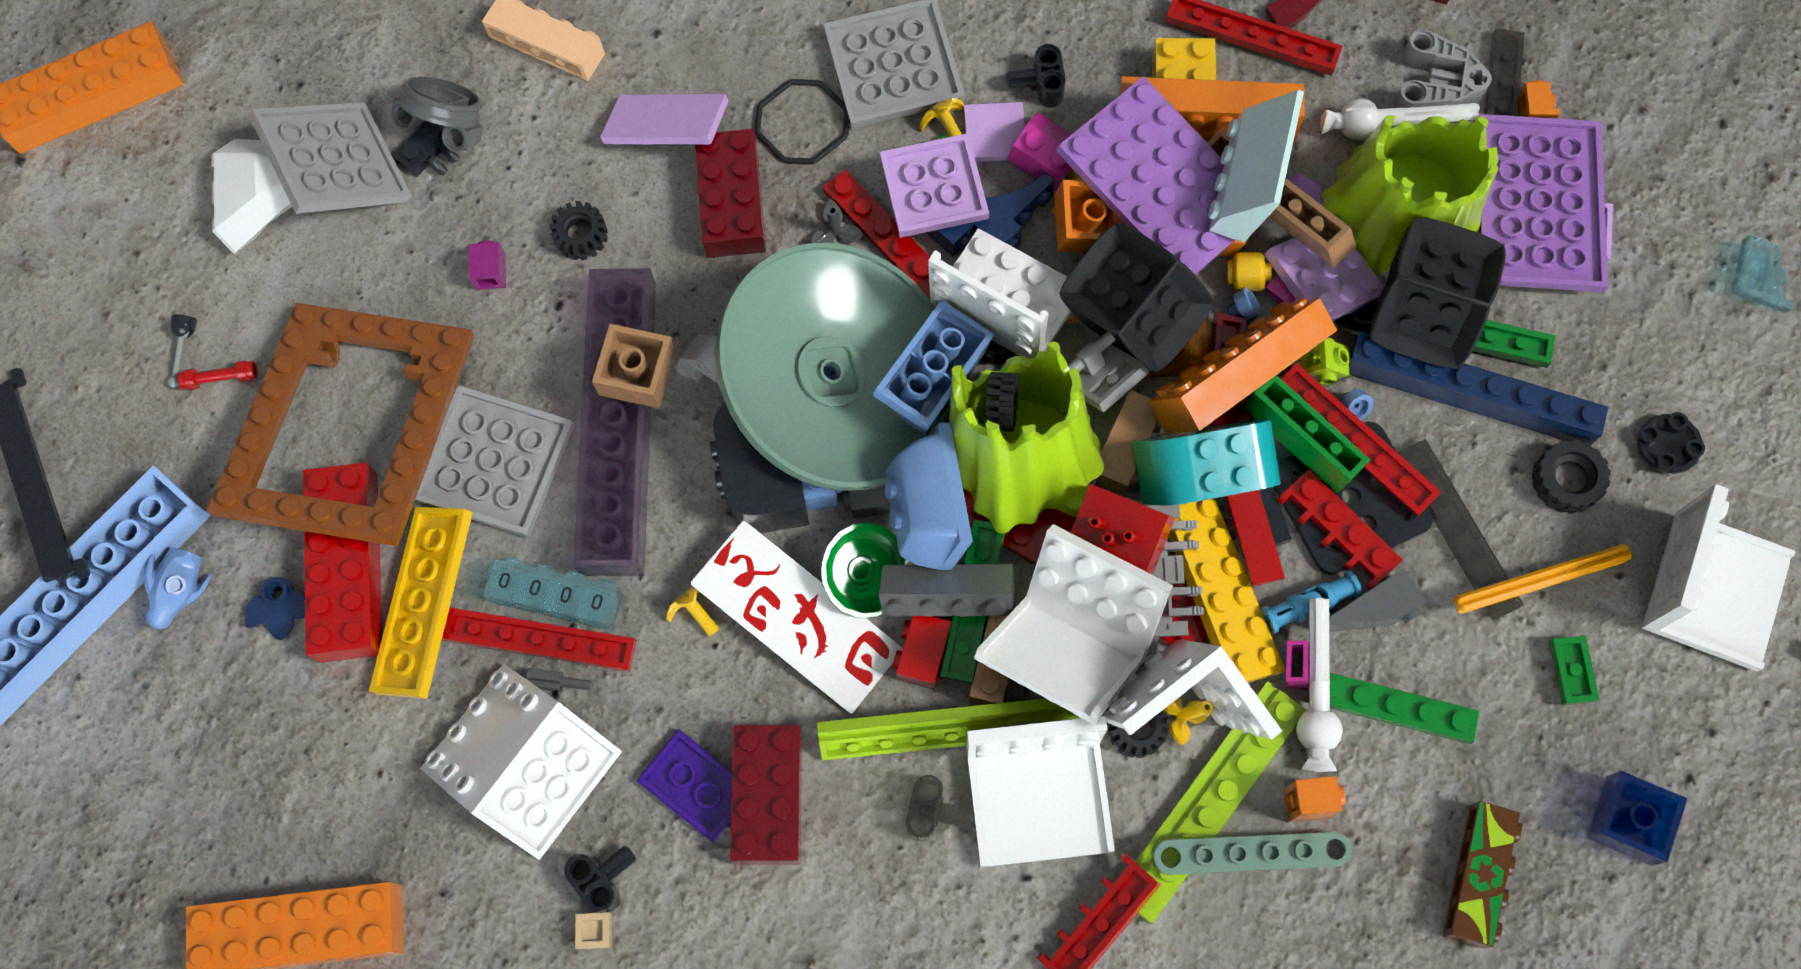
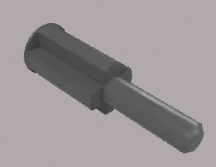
[526,668,594,691]

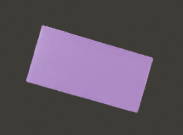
[600,94,729,144]

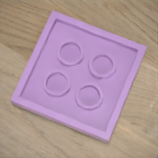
[880,133,989,238]
[1264,238,1384,321]

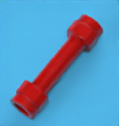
[178,360,258,390]

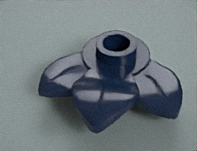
[245,577,305,640]

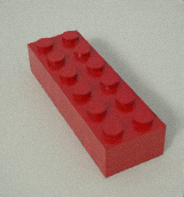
[303,462,382,663]

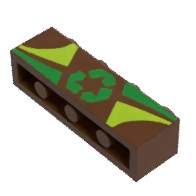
[1443,801,1522,949]

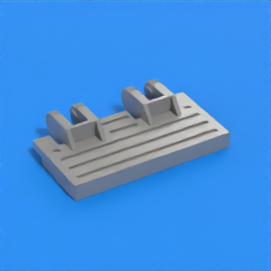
[1147,504,1204,638]

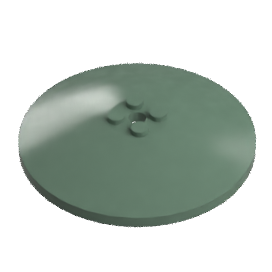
[715,243,950,491]

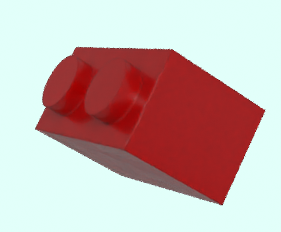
[892,616,951,690]

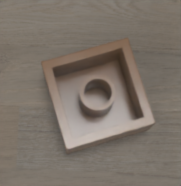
[592,324,676,409]

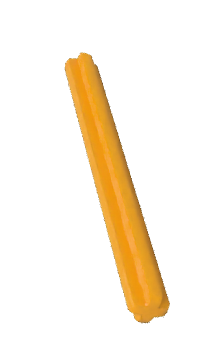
[1453,544,1632,614]

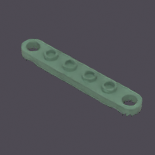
[1151,832,1352,875]

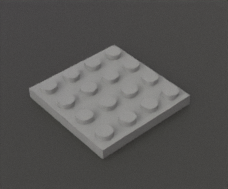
[823,0,965,129]
[250,102,411,214]
[414,385,575,538]

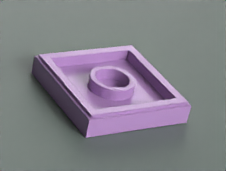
[964,102,1025,162]

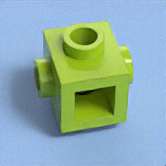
[1300,338,1350,385]

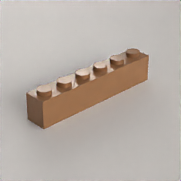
[1207,128,1356,268]

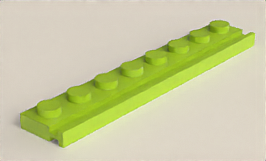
[1135,681,1307,924]
[817,698,1080,761]

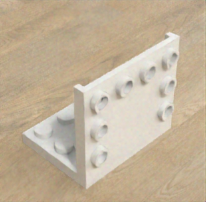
[928,228,1071,359]
[1642,484,1795,672]
[974,524,1173,725]
[1102,639,1282,740]
[420,663,622,860]
[966,716,1115,868]

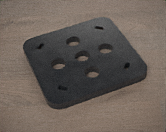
[1273,421,1433,575]

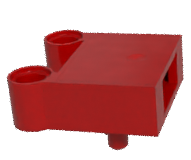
[1070,484,1176,575]

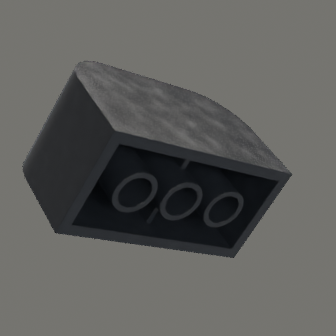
[710,402,809,533]

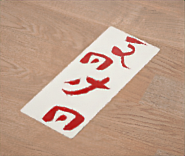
[691,521,903,714]

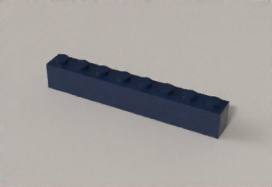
[1349,332,1609,445]

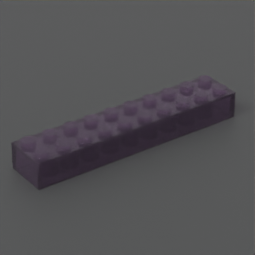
[573,268,656,576]

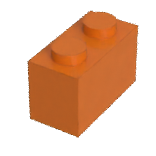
[1283,776,1346,823]

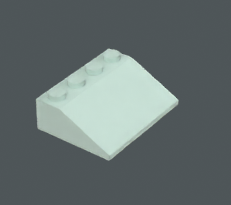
[1208,90,1304,242]

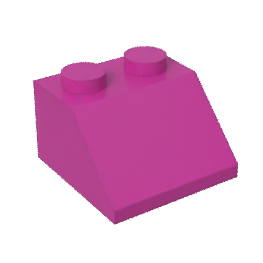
[1006,112,1072,191]

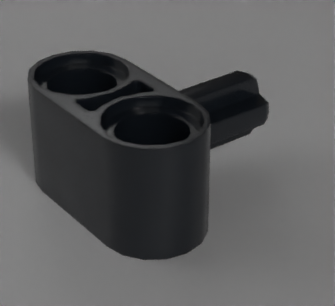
[1006,44,1066,108]
[564,846,636,913]

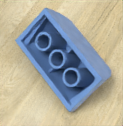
[873,300,995,437]
[885,423,973,570]

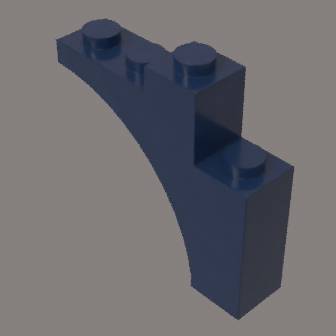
[925,172,1054,257]

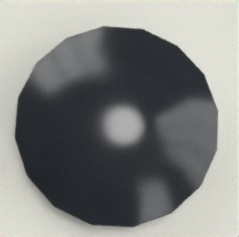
[1637,412,1705,474]

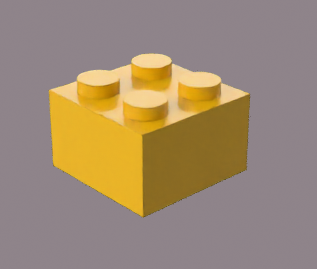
[1152,38,1216,80]

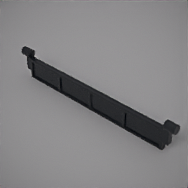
[0,368,90,583]

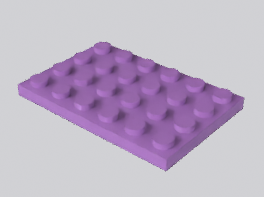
[1056,76,1235,275]
[1478,114,1608,292]

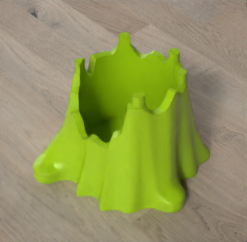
[1321,115,1498,275]
[947,342,1105,534]

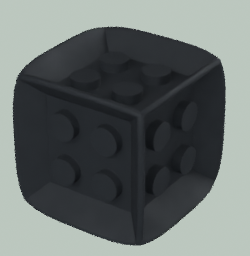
[1370,218,1506,368]
[1059,223,1213,373]

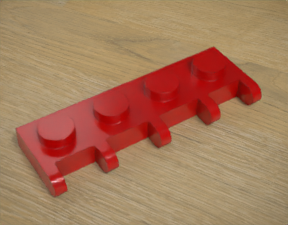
[1277,469,1403,591]
[1036,853,1161,969]

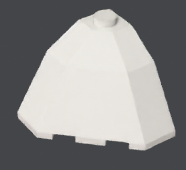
[211,139,292,254]

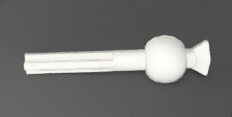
[1320,98,1480,141]
[1296,598,1343,772]

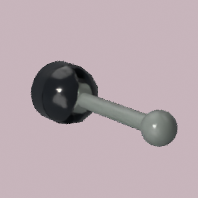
[167,314,197,388]

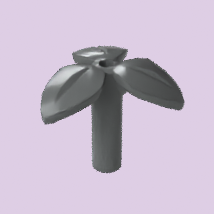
[811,199,863,244]

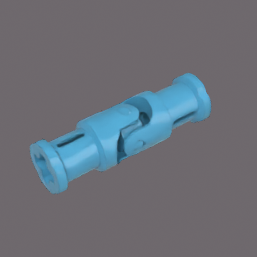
[1261,571,1363,634]

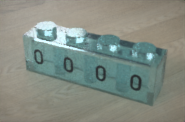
[483,557,623,631]

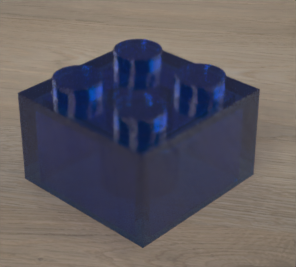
[1586,771,1688,866]

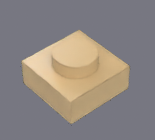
[575,912,612,950]

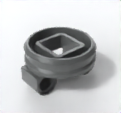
[391,77,483,152]

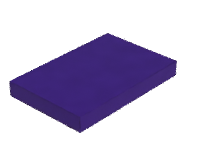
[636,729,732,843]

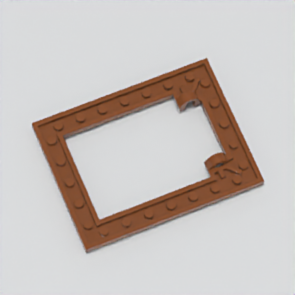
[207,303,474,546]

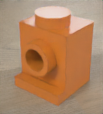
[1517,80,1560,119]

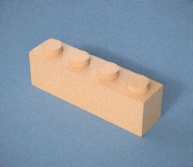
[482,0,605,81]

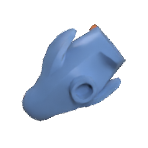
[144,547,211,630]

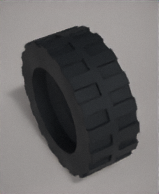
[1532,440,1611,514]

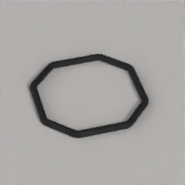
[755,79,849,164]

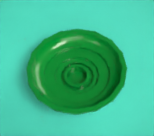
[821,523,909,618]

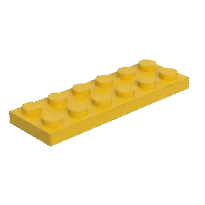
[1168,498,1286,683]
[368,507,473,699]

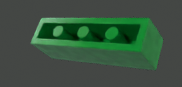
[1243,375,1370,494]

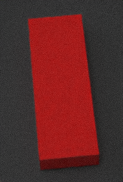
[1225,490,1285,587]

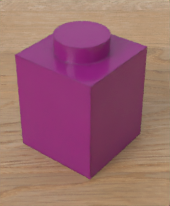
[468,240,506,290]

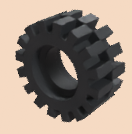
[550,201,608,260]
[985,372,1019,432]
[1107,711,1169,758]

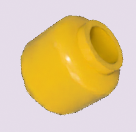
[1228,252,1272,292]

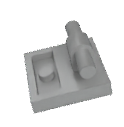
[1068,331,1149,413]

